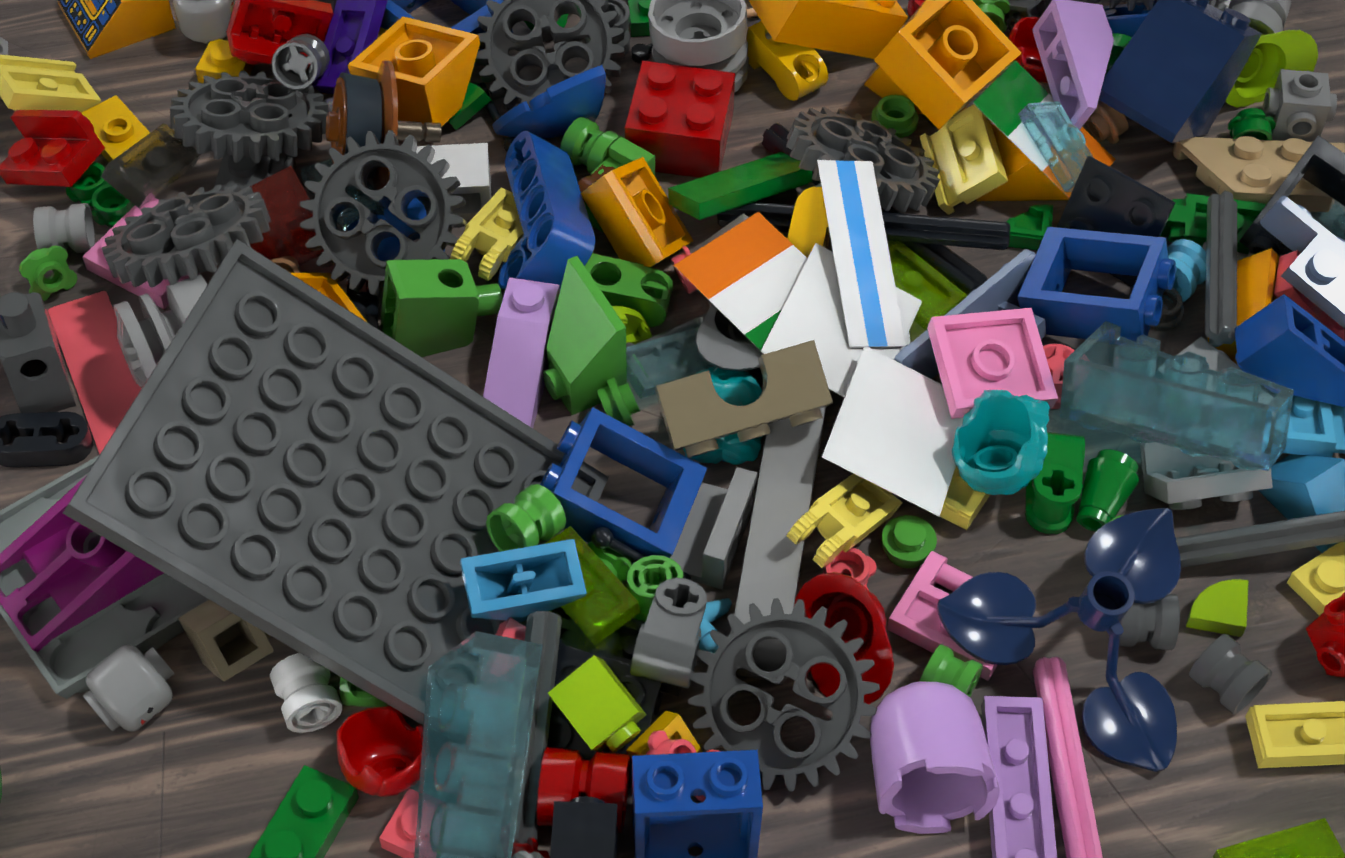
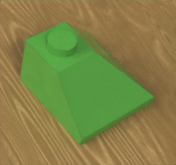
[543,256,627,416]

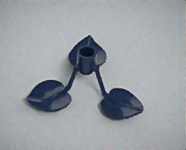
[937,508,1181,772]

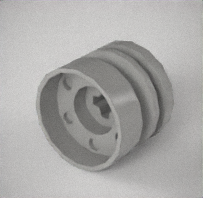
[648,0,749,92]
[113,274,207,388]

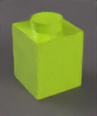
[548,655,647,753]

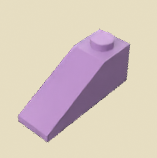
[1032,0,1114,139]
[483,277,560,428]

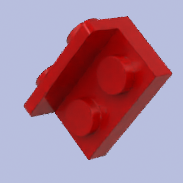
[0,110,105,187]

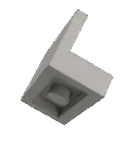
[670,467,757,590]

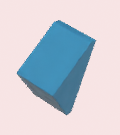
[1258,454,1345,553]
[460,539,587,622]

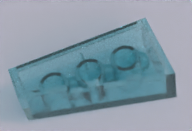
[1060,321,1294,471]
[414,631,543,858]

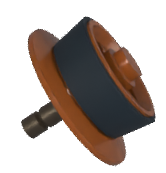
[326,60,441,190]

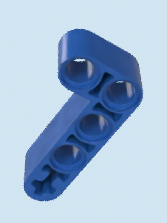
[498,131,595,290]

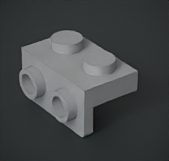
[1140,427,1273,510]

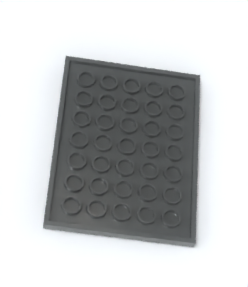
[63,239,609,757]

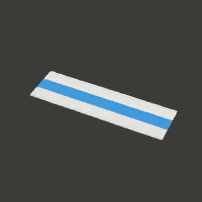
[817,160,906,347]

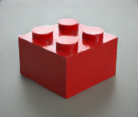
[625,60,735,178]

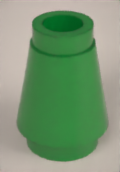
[1076,449,1139,532]

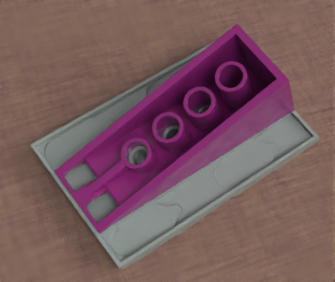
[0,455,209,699]

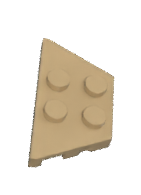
[1173,136,1345,212]

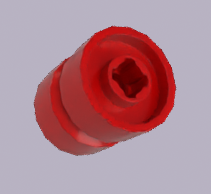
[537,747,630,833]

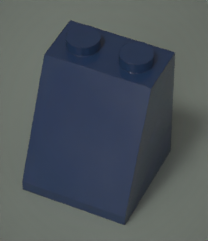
[1099,0,1262,143]

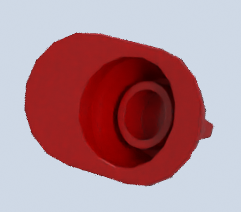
[794,572,894,705]

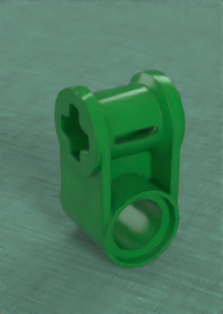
[1025,432,1085,535]

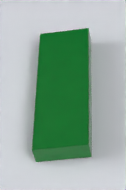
[668,152,812,220]

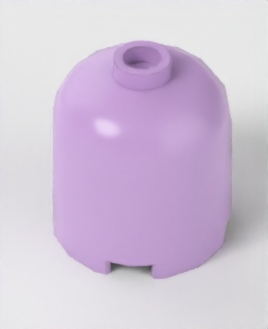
[870,681,1000,834]

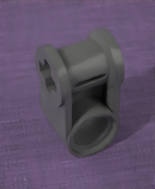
[630,578,707,689]

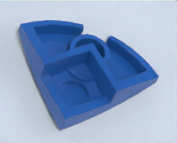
[492,65,606,139]

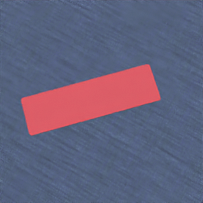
[48,291,142,455]

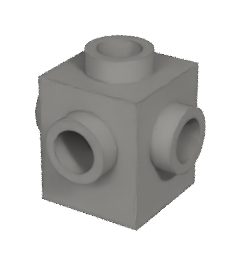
[1263,69,1337,142]

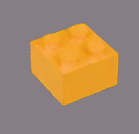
[874,0,1021,130]

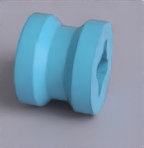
[1162,239,1206,302]

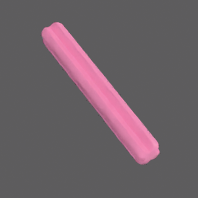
[1033,657,1103,858]

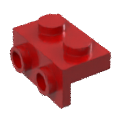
[226,0,334,67]

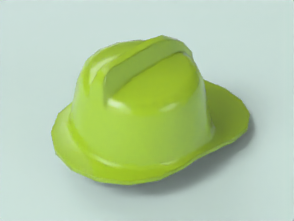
[1225,30,1318,108]

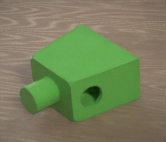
[380,259,503,357]

